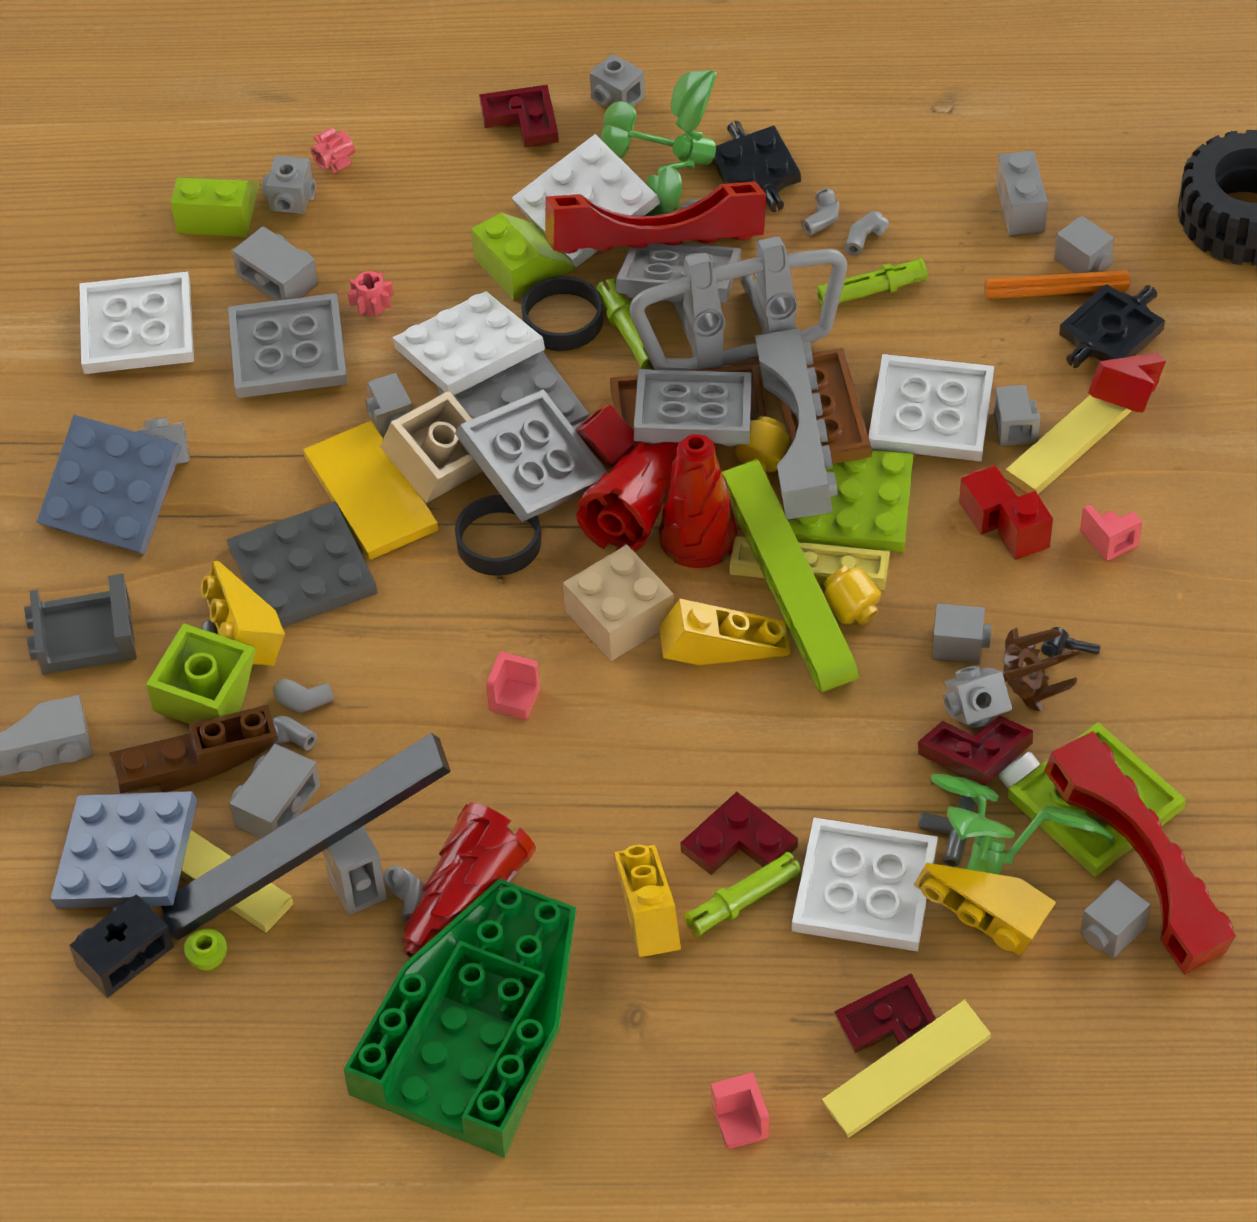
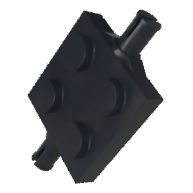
[712,121,801,212]
[1059,284,1165,368]

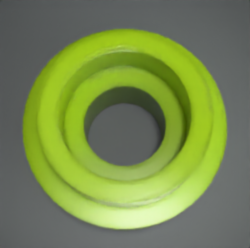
[184,929,227,970]

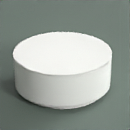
[998,752,1040,788]

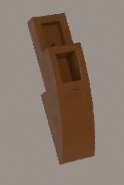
[110,705,278,794]

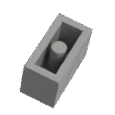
[996,150,1048,236]
[232,226,318,301]
[230,744,321,838]
[323,826,387,916]

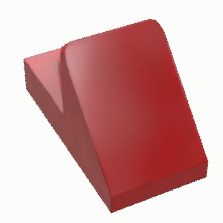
[1088,352,1166,413]

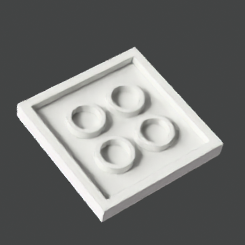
[512,134,660,268]
[79,272,194,374]
[393,291,545,396]
[869,354,994,461]
[792,818,938,952]

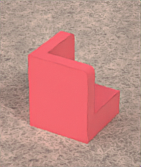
[1080,504,1142,562]
[486,651,541,720]
[711,1072,769,1149]

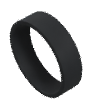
[521,276,603,351]
[455,495,541,576]

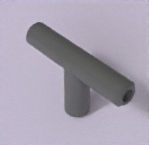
[918,795,976,867]

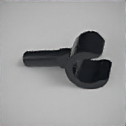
[1041,627,1100,657]

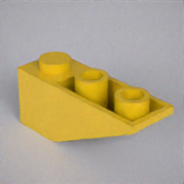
[201,561,285,666]
[659,599,791,665]
[614,845,681,957]
[914,863,1056,956]

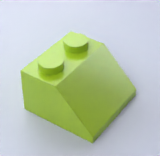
[171,177,259,237]
[471,213,574,301]
[146,623,256,724]

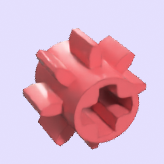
[311,127,355,173]
[347,271,393,316]

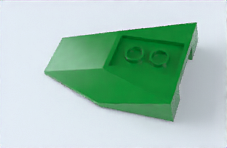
[343,879,577,1158]

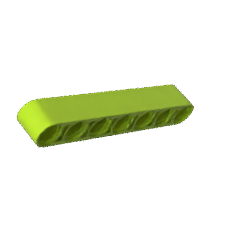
[722,459,859,693]

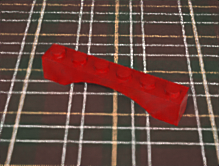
[545,181,766,254]
[1044,731,1236,975]

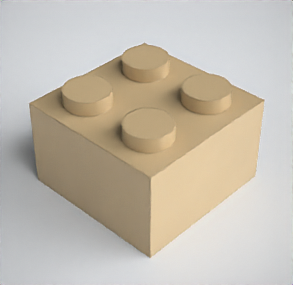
[380,391,483,503]
[563,545,674,661]

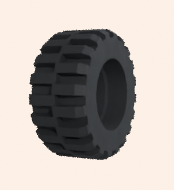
[1178,130,1257,266]

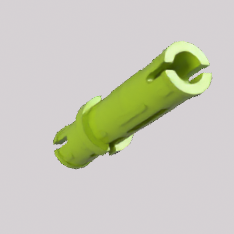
[816,258,928,308]
[596,279,656,370]
[684,852,802,937]

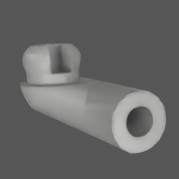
[801,188,839,236]
[844,211,889,256]
[273,679,334,713]
[272,716,317,750]
[383,866,424,923]

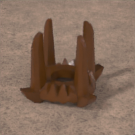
[1003,628,1081,711]

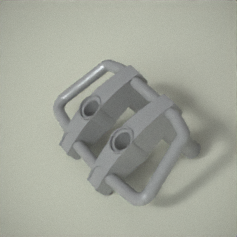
[629,236,848,371]

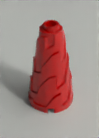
[659,434,738,568]
[576,441,679,552]
[402,802,536,958]

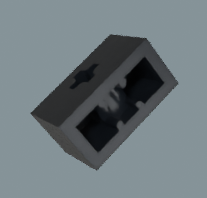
[69,894,174,998]

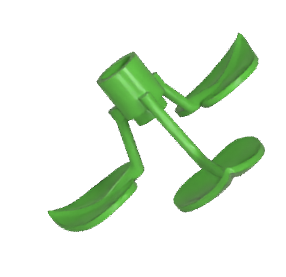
[600,70,717,216]
[930,774,1114,875]

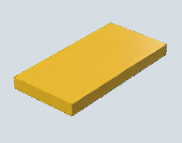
[303,421,439,561]

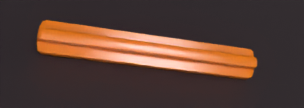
[984,270,1130,299]

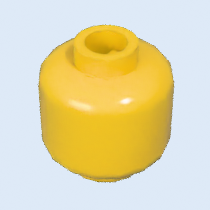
[735,416,790,472]
[823,566,881,626]

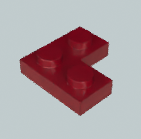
[479,84,559,148]
[918,715,1033,786]
[680,791,798,875]
[834,973,936,1054]

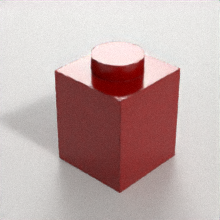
[575,404,637,464]
[959,465,1018,535]
[998,490,1053,560]

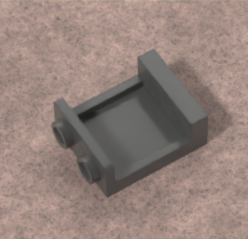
[24,574,137,675]

